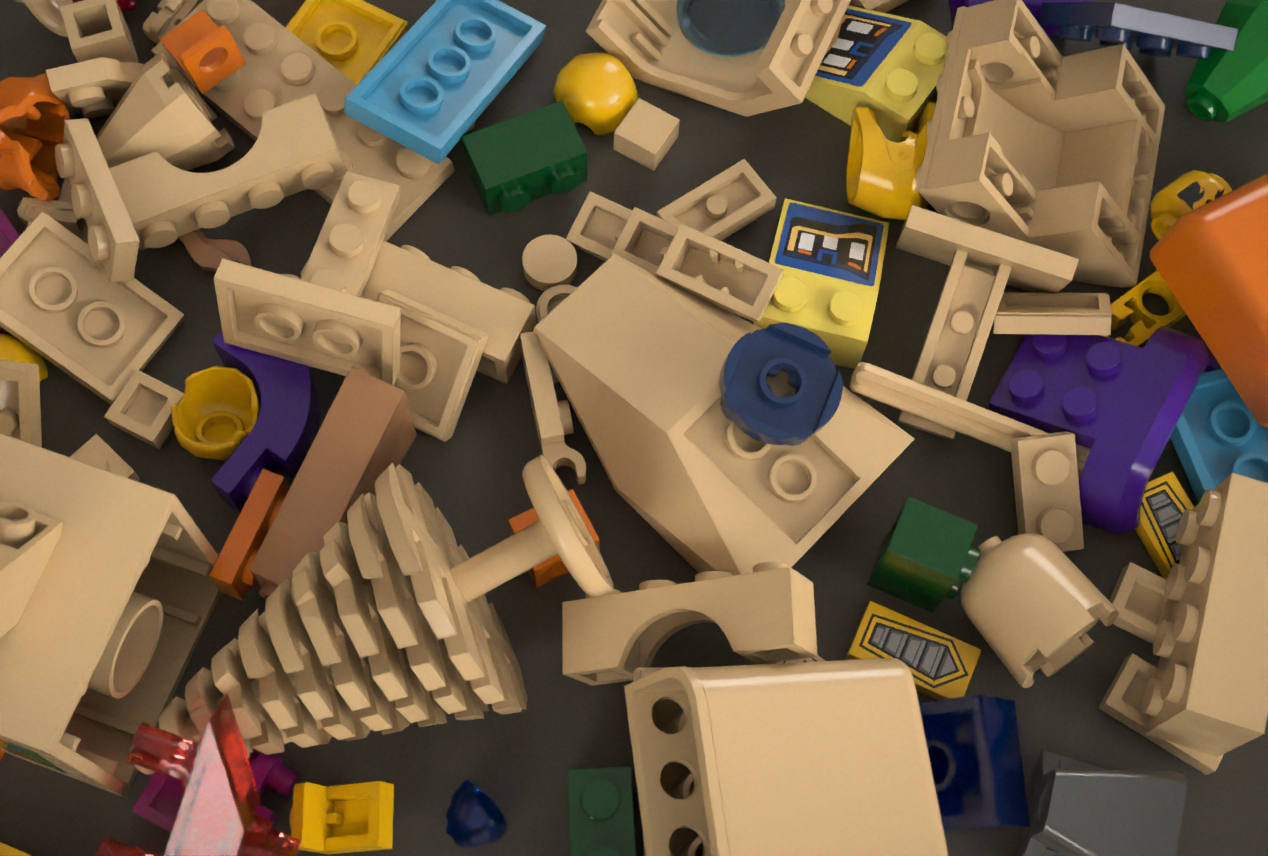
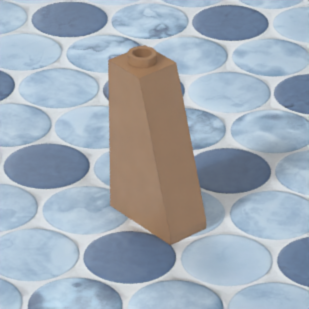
[249,366,417,600]

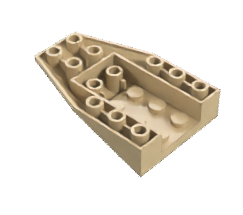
[533,254,915,576]

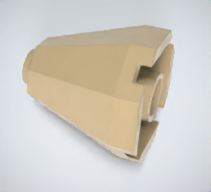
[96,52,235,171]

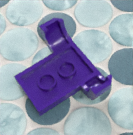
[988,326,1217,535]

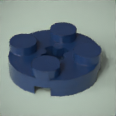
[719,323,843,446]

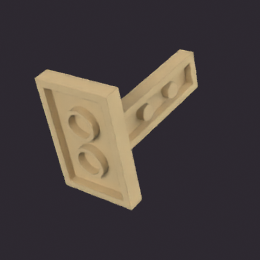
[213,171,401,386]
[895,205,1079,440]

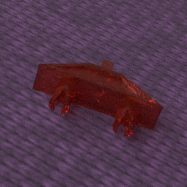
[95,693,301,856]

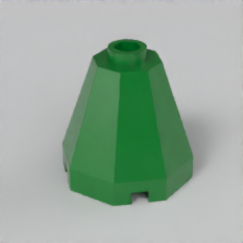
[1183,0,1268,123]

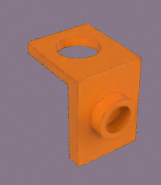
[160,10,246,94]

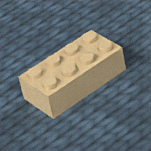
[1141,473,1268,757]

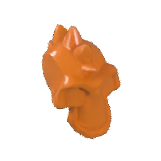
[0,73,70,202]

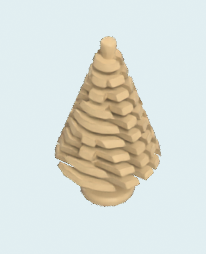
[130,454,613,775]

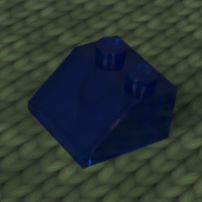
[919,694,1030,833]

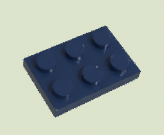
[1039,2,1238,59]

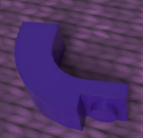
[210,331,320,513]

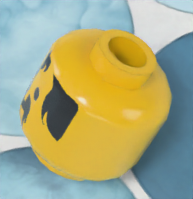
[1150,170,1233,240]

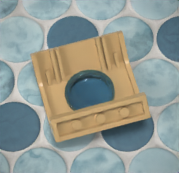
[586,0,851,117]

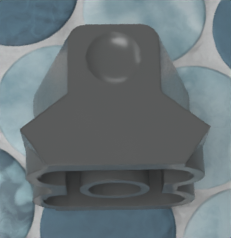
[1016,750,1188,856]

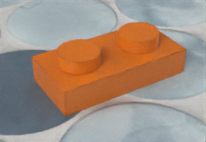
[209,469,290,601]

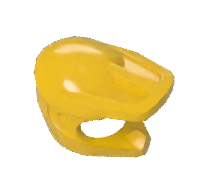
[846,101,936,220]

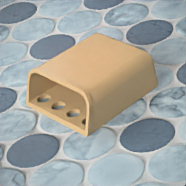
[624,658,948,856]

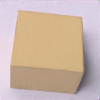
[614,98,680,171]

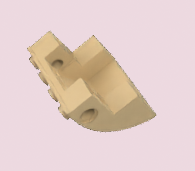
[916,0,1165,287]

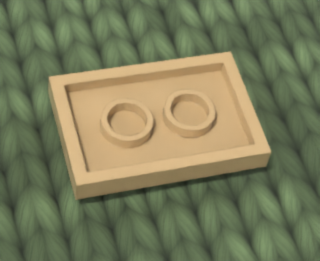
[0,211,185,405]

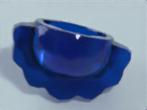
[446,780,508,848]

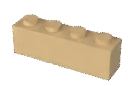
[301,241,536,384]

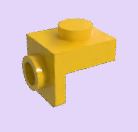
[289,781,394,854]

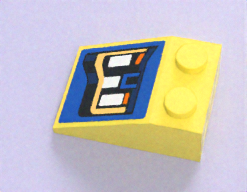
[805,5,948,143]
[754,198,890,369]

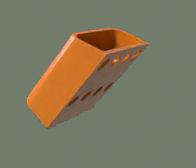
[1150,173,1268,428]

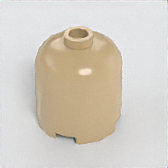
[960,533,1120,688]

